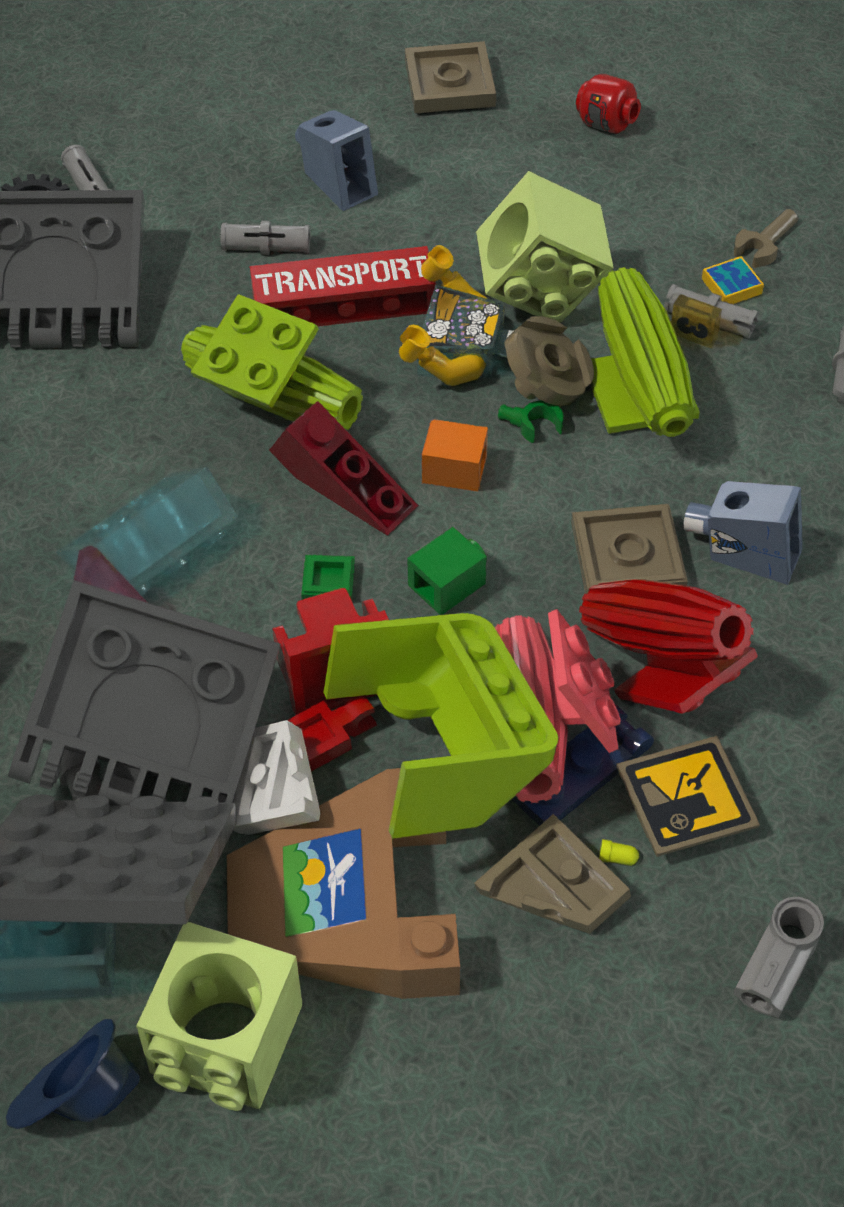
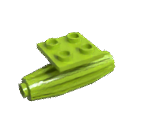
[590,267,700,437]
[181,294,363,430]

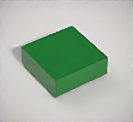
[301,555,355,600]

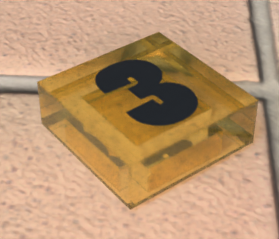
[671,294,722,348]

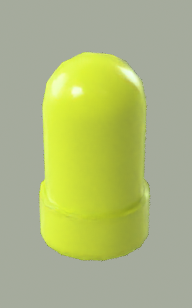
[599,839,639,866]

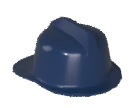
[6,1019,140,1129]

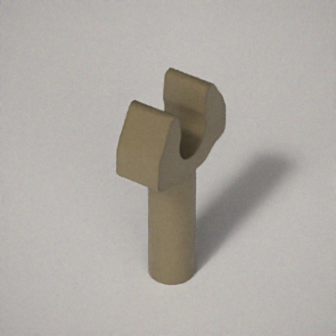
[733,209,798,268]

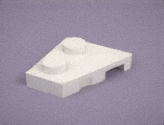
[233,720,320,835]

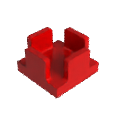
[272,588,389,716]

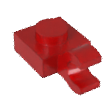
[288,695,377,771]

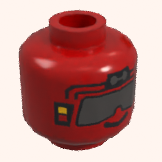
[576,74,641,134]

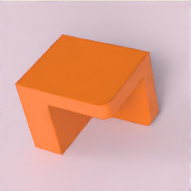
[422,420,488,492]

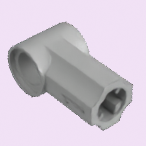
[733,897,824,1018]

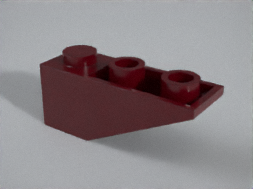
[269,401,419,536]

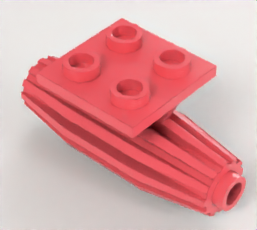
[495,609,620,803]

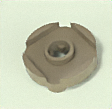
[504,316,594,406]

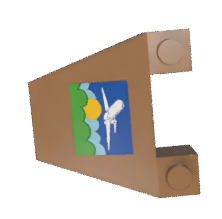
[227,768,460,999]

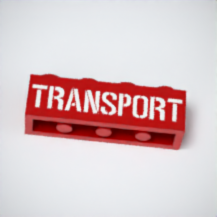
[250,246,436,327]

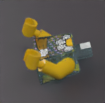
[399,245,513,386]

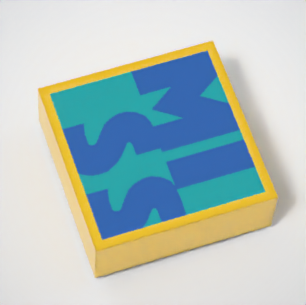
[702,256,764,304]

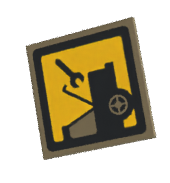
[616,736,760,857]

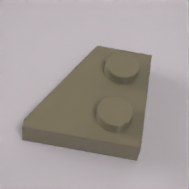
[474,814,631,934]

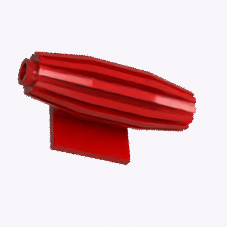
[579,579,758,714]

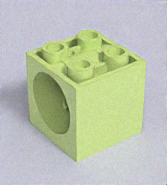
[476,171,614,322]
[136,922,302,1111]

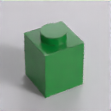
[407,527,487,615]

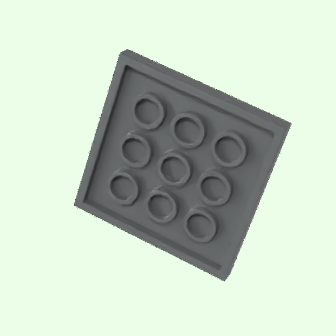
[0,794,237,924]

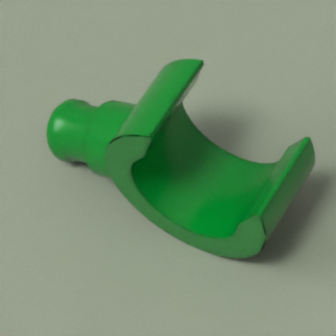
[498,400,564,443]

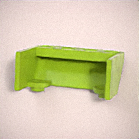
[323,613,558,839]

